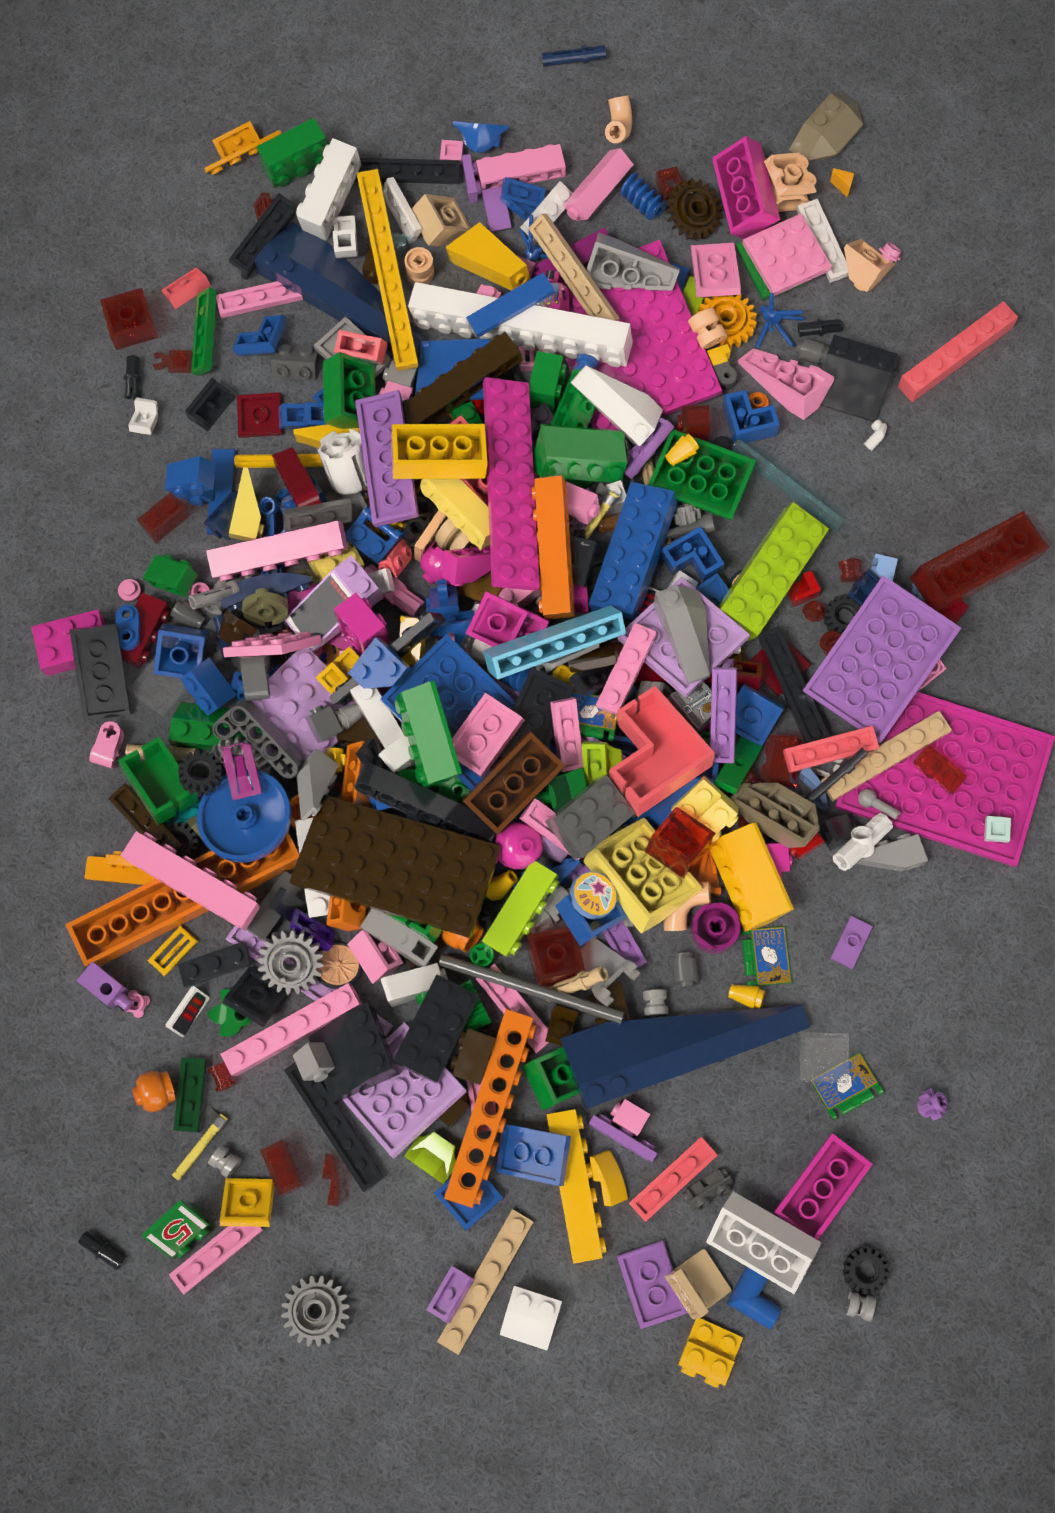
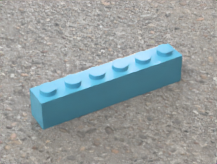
[483,605,626,679]

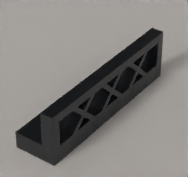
[229,193,297,280]

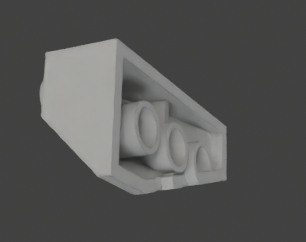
[586,233,680,290]
[654,586,710,684]

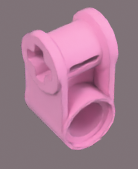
[90,721,124,769]

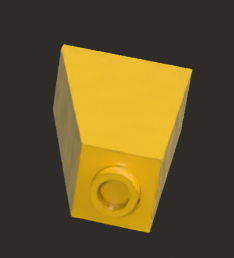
[446,222,530,291]

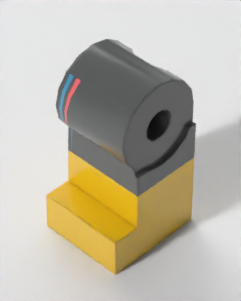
[707,344,737,390]

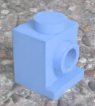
[871,553,898,582]

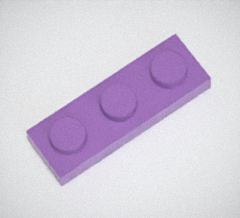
[624,418,674,479]
[589,1114,657,1163]

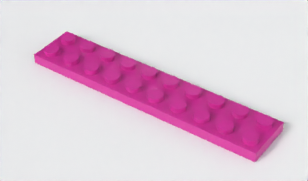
[483,377,539,591]

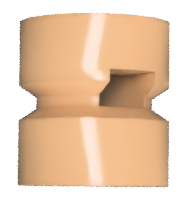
[405,247,434,285]
[688,308,727,350]

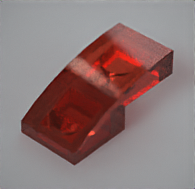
[913,745,967,794]
[322,1154,341,1207]

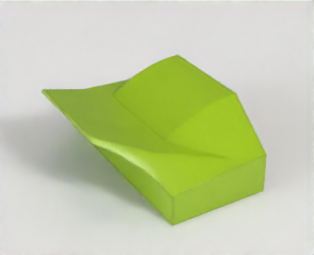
[582,741,622,786]
[404,1132,456,1184]

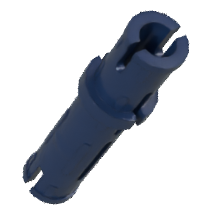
[542,45,606,67]

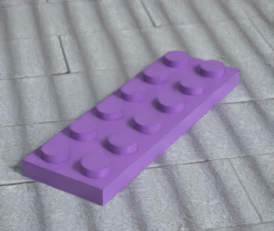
[355,390,419,527]

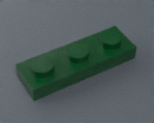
[173,1057,207,1133]

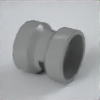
[643,989,668,1017]
[208,1144,242,1179]
[845,1291,876,1322]

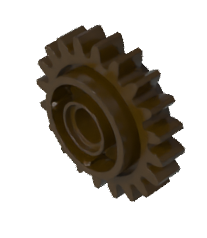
[665,178,723,241]

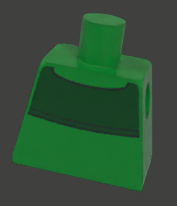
[534,768,586,812]

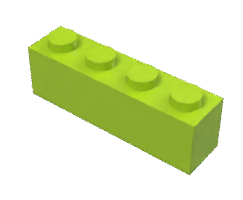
[482,861,560,958]

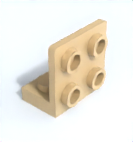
[664,1249,731,1319]

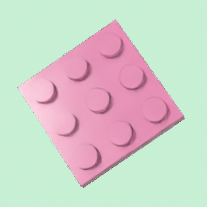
[742,214,832,296]
[223,631,321,657]

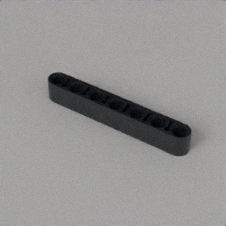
[354,763,497,844]

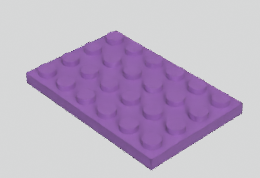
[803,576,961,744]

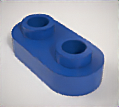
[115,604,140,651]

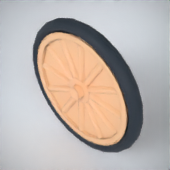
[315,941,362,989]

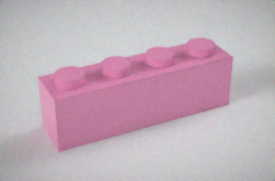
[476,144,566,190]

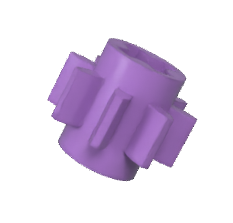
[917,1088,948,1121]

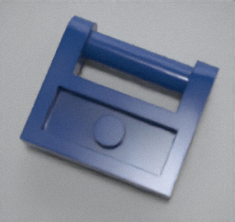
[345,506,404,565]

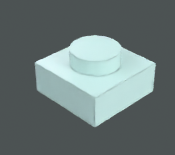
[984,816,1011,843]

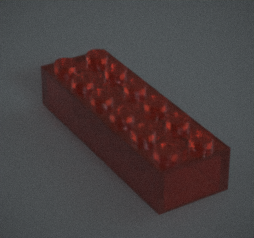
[909,511,1049,613]

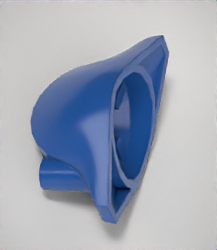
[453,121,509,153]

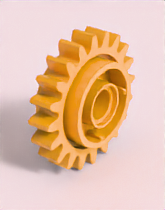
[697,293,757,350]

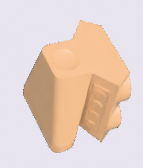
[764,153,817,212]

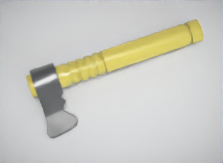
[584,482,618,539]
[172,1104,228,1181]

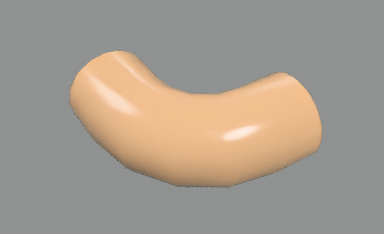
[605,95,632,143]
[663,882,711,931]

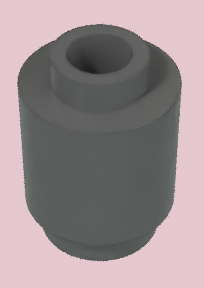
[795,337,829,365]
[672,952,699,989]

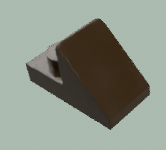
[218,610,257,645]
[545,1002,578,1046]

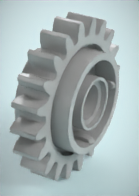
[257,928,324,995]
[281,1276,351,1347]

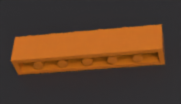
[532,475,575,619]

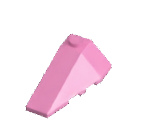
[738,349,834,420]

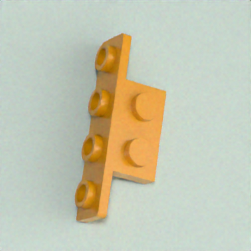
[204,121,282,175]
[84,851,156,885]

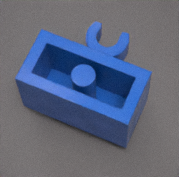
[426,579,459,615]
[180,658,237,716]

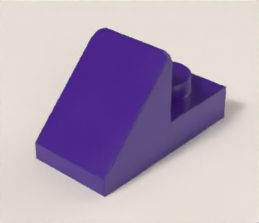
[290,908,335,952]

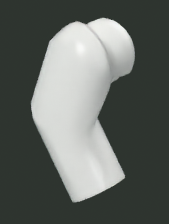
[864,419,887,451]

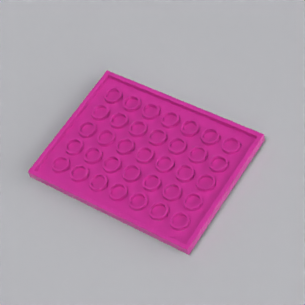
[558,240,722,431]
[835,692,1055,868]

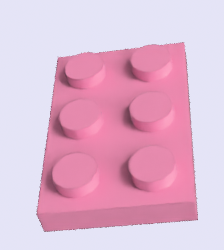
[691,243,741,297]
[452,693,525,778]

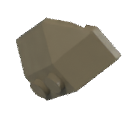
[789,91,863,162]
[730,783,820,848]

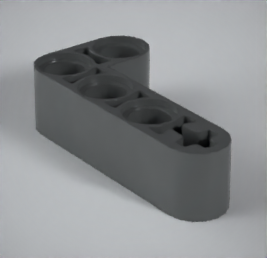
[240,655,273,701]
[213,699,304,778]

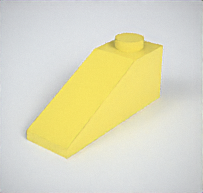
[229,467,264,541]

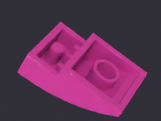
[465,591,549,647]

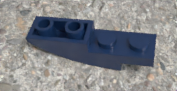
[220,573,315,611]

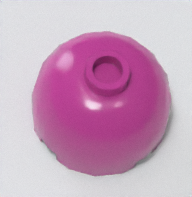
[420,542,452,586]
[495,822,543,869]

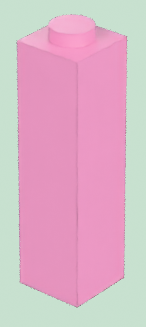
[563,148,634,221]
[533,469,600,525]

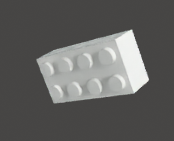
[296,138,361,240]
[706,1191,821,1294]

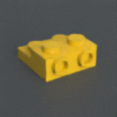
[678,1318,743,1388]

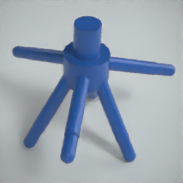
[519,215,548,262]
[756,293,805,348]

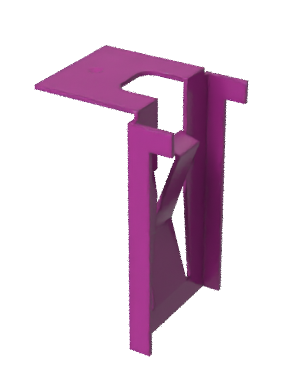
[219,743,262,800]

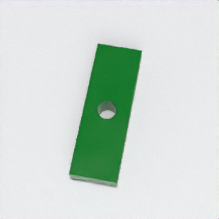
[714,737,763,795]

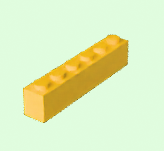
[547,1109,606,1264]

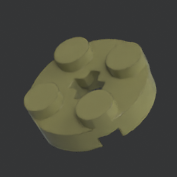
[242,588,288,626]

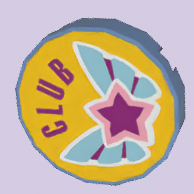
[570,871,617,919]

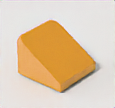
[830,168,854,197]

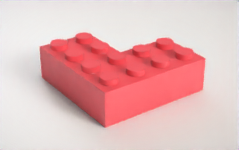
[609,686,715,817]

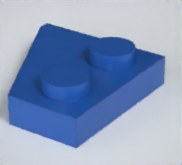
[500,177,546,221]

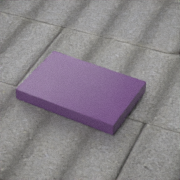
[617,1240,688,1329]

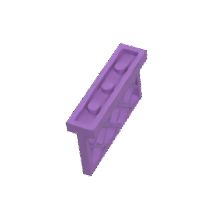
[710,659,737,763]

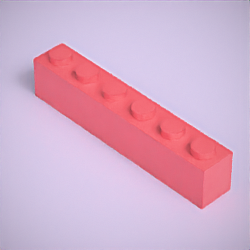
[898,301,1018,402]

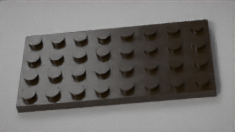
[289,795,502,938]

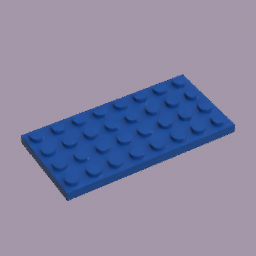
[380,634,573,823]

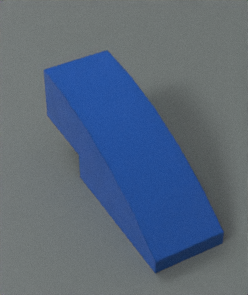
[279,402,328,429]

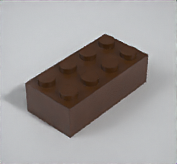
[463,730,565,835]

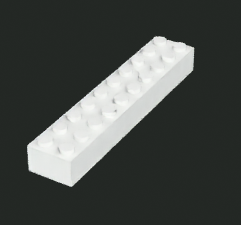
[408,282,633,367]

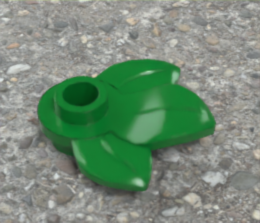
[207,989,252,1037]

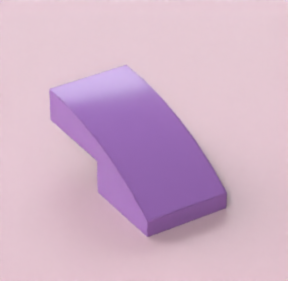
[481,186,511,232]

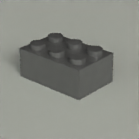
[545,775,635,859]

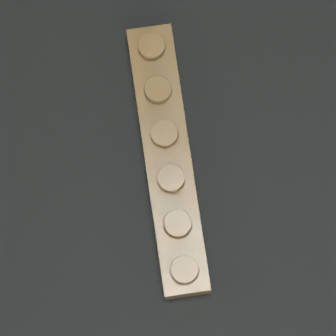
[528,213,620,321]
[821,711,952,802]
[437,1209,533,1355]

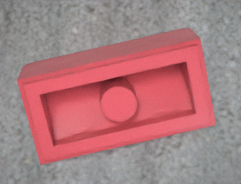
[161,267,211,309]

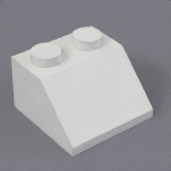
[500,1286,562,1350]

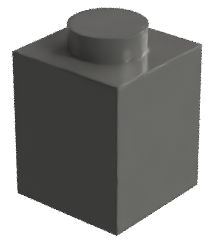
[305,705,343,743]

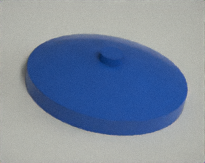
[197,769,292,863]

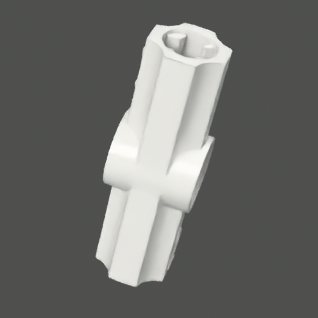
[833,813,893,871]

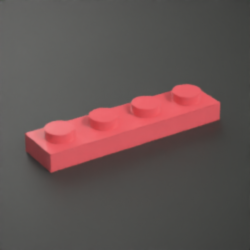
[783,726,879,773]
[629,1137,718,1222]

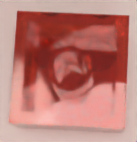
[100,288,158,350]
[645,806,716,879]
[526,927,586,987]

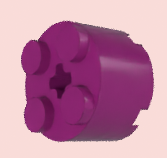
[691,903,740,954]

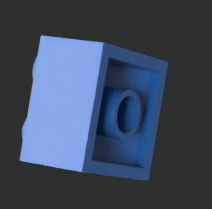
[153,623,208,678]

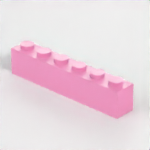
[207,521,348,582]
[120,831,260,931]
[221,983,363,1076]

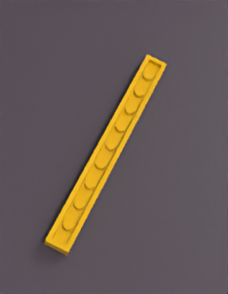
[357,169,418,371]

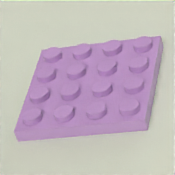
[618,577,750,698]
[239,648,359,760]
[343,1022,467,1159]

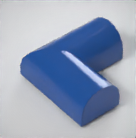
[232,315,287,356]
[726,1266,782,1330]

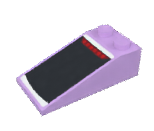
[285,555,384,653]

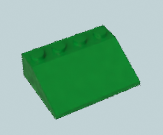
[648,429,756,521]

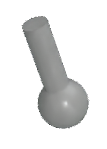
[858,789,900,820]

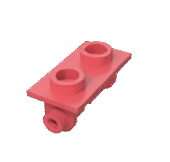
[378,539,412,578]

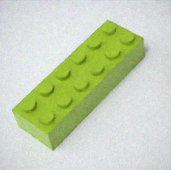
[718,502,829,641]

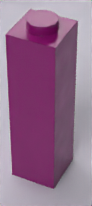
[534,227,609,279]

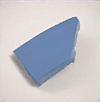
[798,768,828,813]

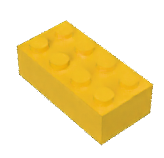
[391,424,487,479]

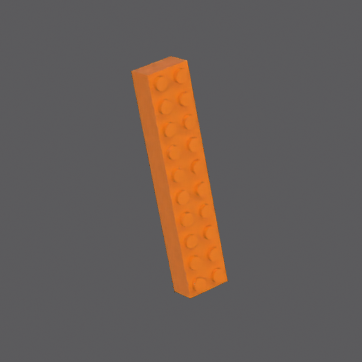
[65,831,300,968]

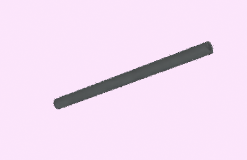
[439,954,625,1024]

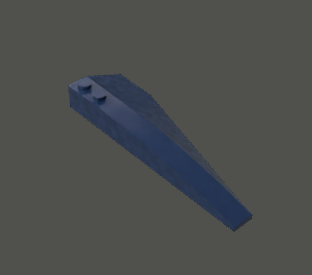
[254,223,429,367]
[560,1005,811,1109]

